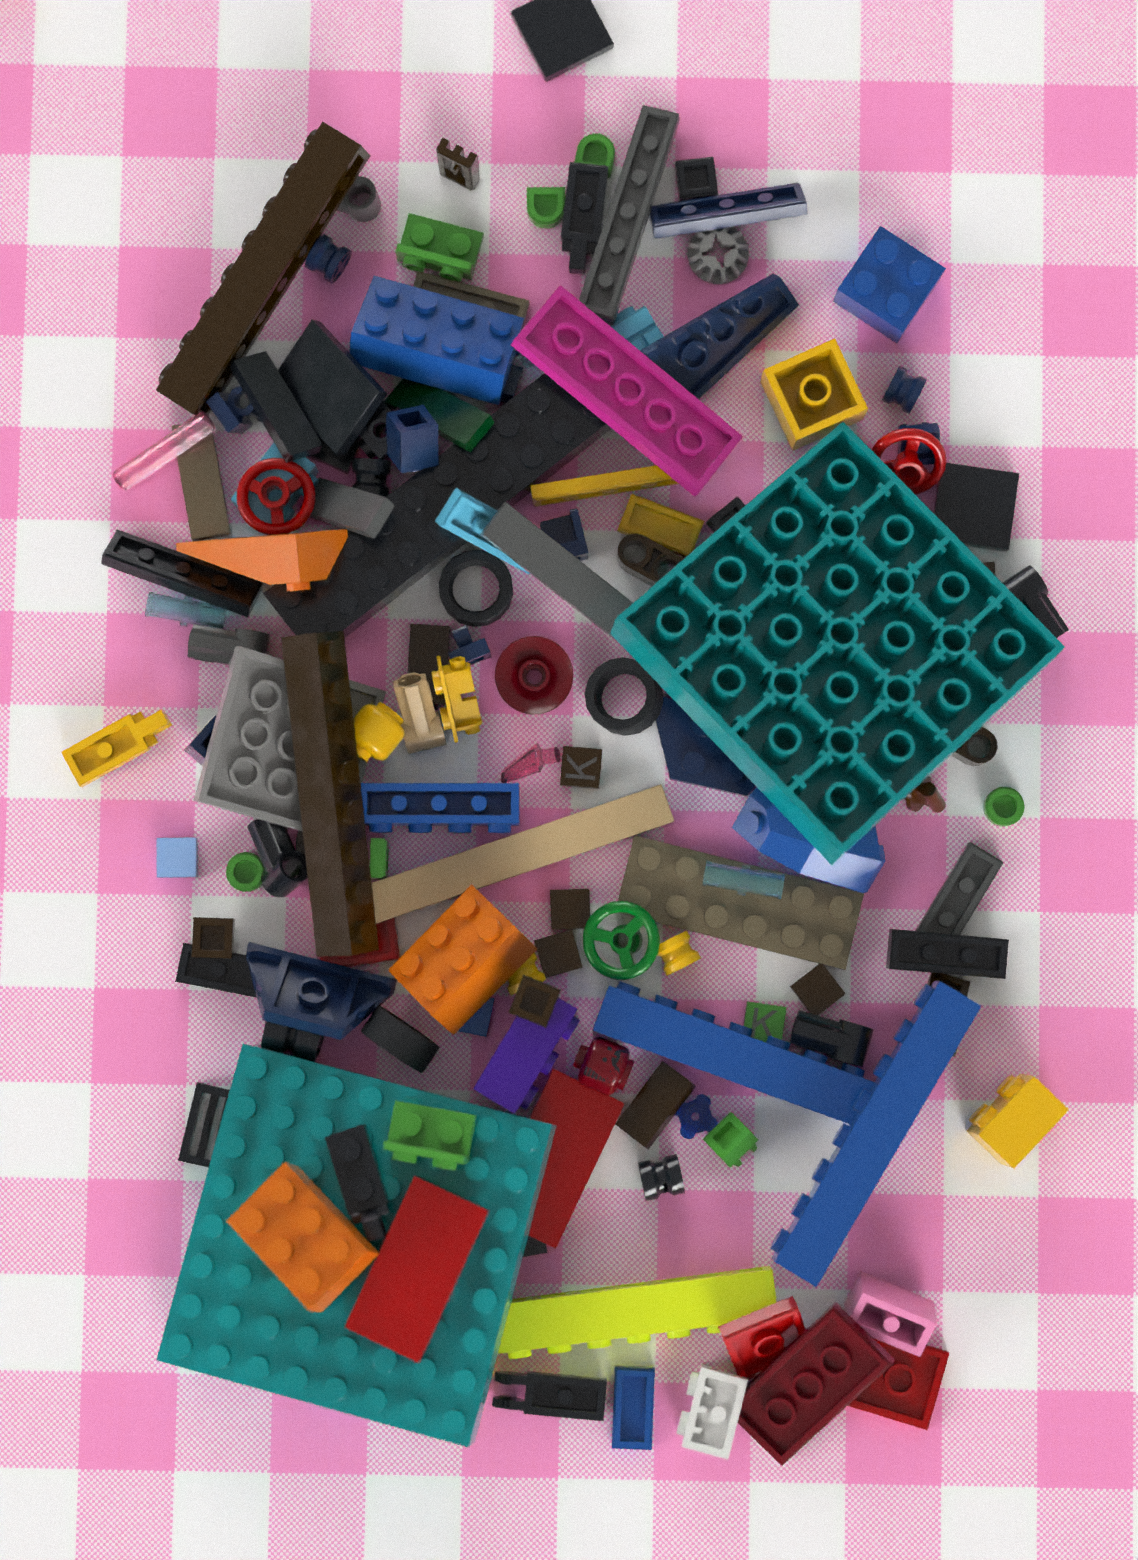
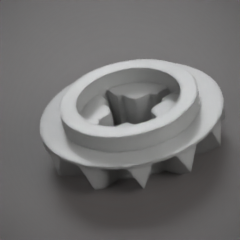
[687,227,749,284]

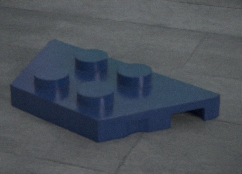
[655,697,755,797]
[246,942,397,1040]

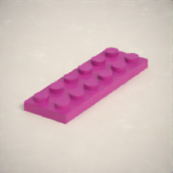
[511,285,743,497]

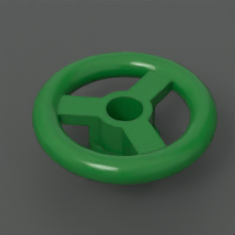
[583,901,660,980]

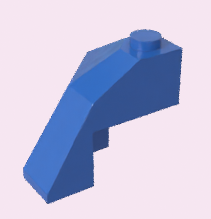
[731,788,886,893]

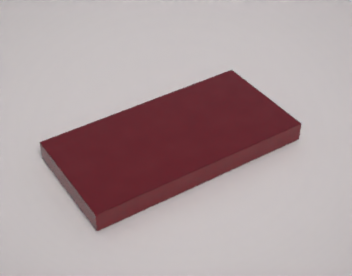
[738,1302,894,1466]

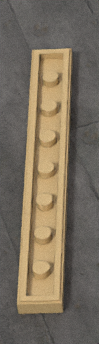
[372,784,674,924]

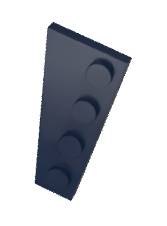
[640,273,799,399]

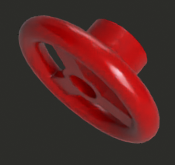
[871,428,947,495]
[236,458,315,535]

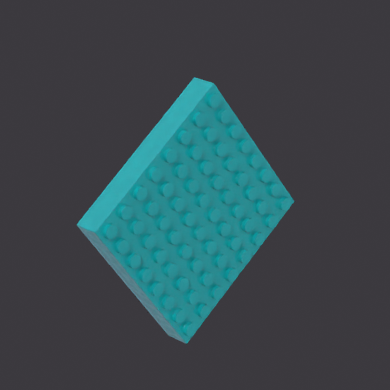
[610,422,1065,865]
[156,1043,557,1448]

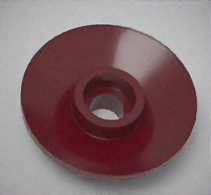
[495,636,573,715]

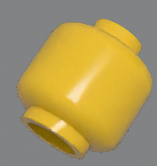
[353,702,404,762]

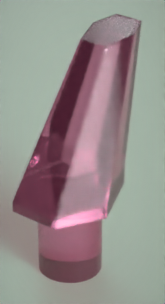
[501,743,561,783]

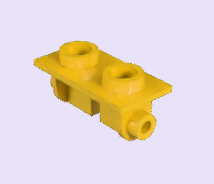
[431,656,483,743]

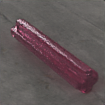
[112,412,215,490]

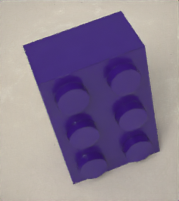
[473,997,580,1114]

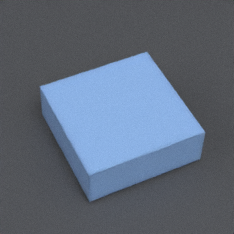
[156,837,198,878]

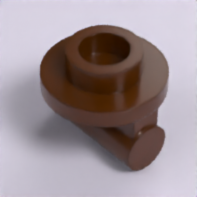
[904,776,946,813]

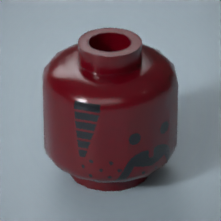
[573,1037,635,1095]

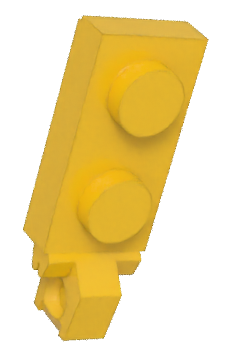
[61,710,172,787]

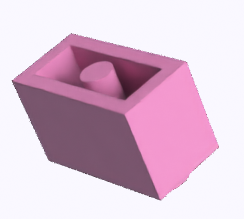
[844,1271,937,1357]

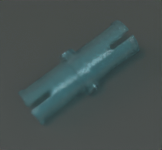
[145,592,227,629]
[702,860,785,899]

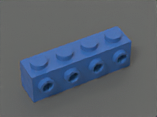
[361,783,520,833]

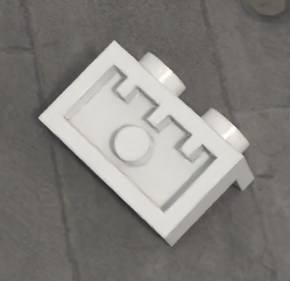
[676,1363,748,1460]

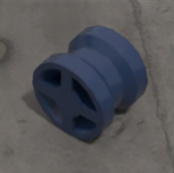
[305,234,352,284]
[881,365,927,414]

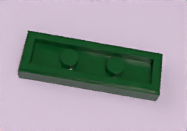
[384,378,495,452]

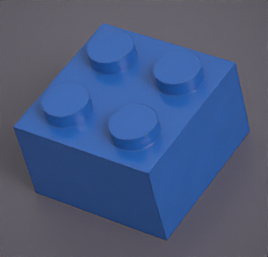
[833,226,946,343]

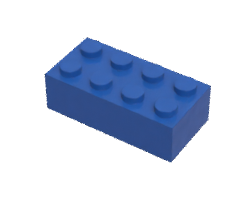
[349,275,524,405]

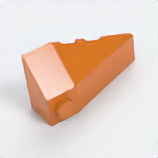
[176,529,348,591]

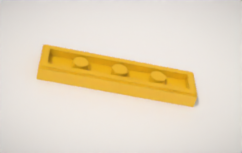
[530,465,679,507]

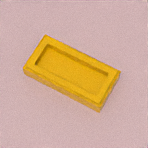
[617,493,704,557]

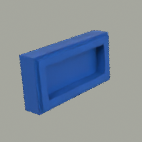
[611,1365,655,1450]

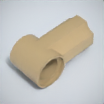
[393,672,447,754]

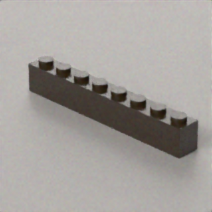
[156,121,371,420]
[281,631,379,956]

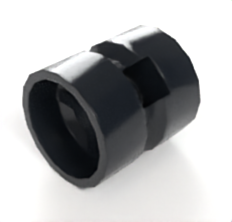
[261,1021,325,1062]

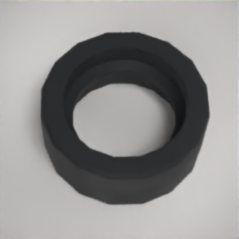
[438,550,513,627]
[584,657,664,736]
[361,1006,440,1073]

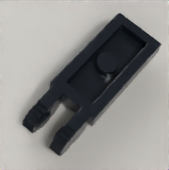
[492,1371,607,1421]

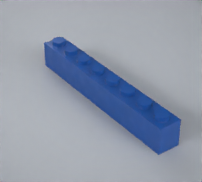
[592,981,874,1124]
[770,981,982,1288]

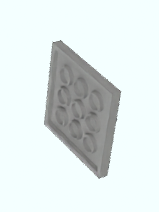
[194,646,386,832]

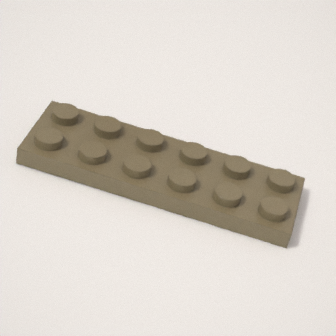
[618,835,864,970]

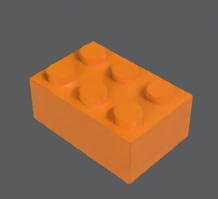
[388,884,537,1035]
[227,1162,379,1312]

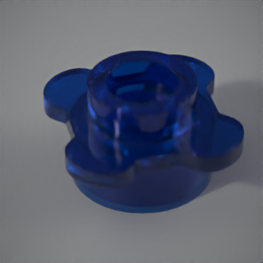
[675,1094,718,1139]

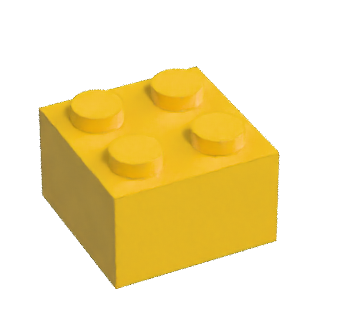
[760,338,868,451]
[966,1074,1069,1169]

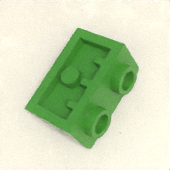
[395,213,484,282]
[383,1101,477,1171]

